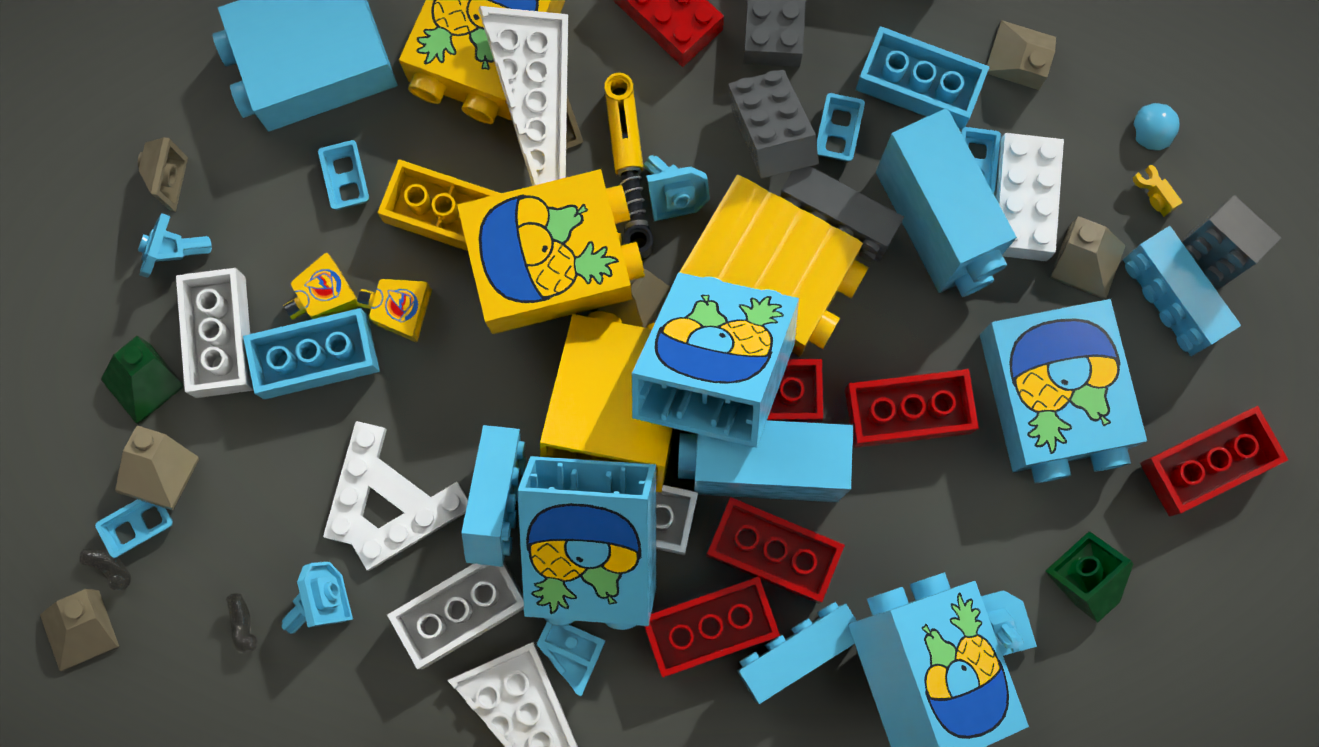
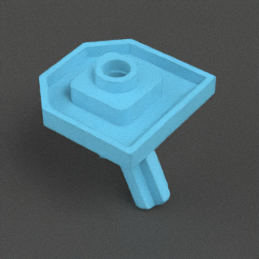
[644,155,710,221]
[138,213,212,278]
[281,561,353,634]
[981,590,1037,656]

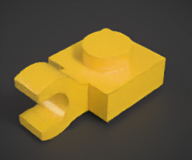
[1133,165,1183,217]

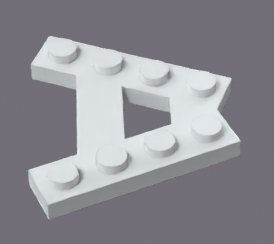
[323,421,468,571]

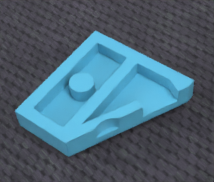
[537,622,606,696]

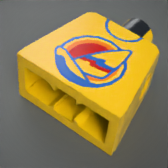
[283,253,359,320]
[357,279,432,342]

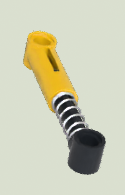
[604,73,653,260]

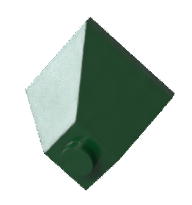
[101,336,184,424]
[1045,531,1134,623]

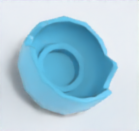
[1133,103,1180,150]

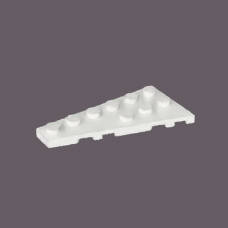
[478,6,568,186]
[447,642,578,747]

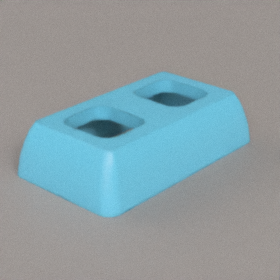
[817,93,865,162]
[961,127,1001,193]
[318,140,369,210]
[95,499,173,558]

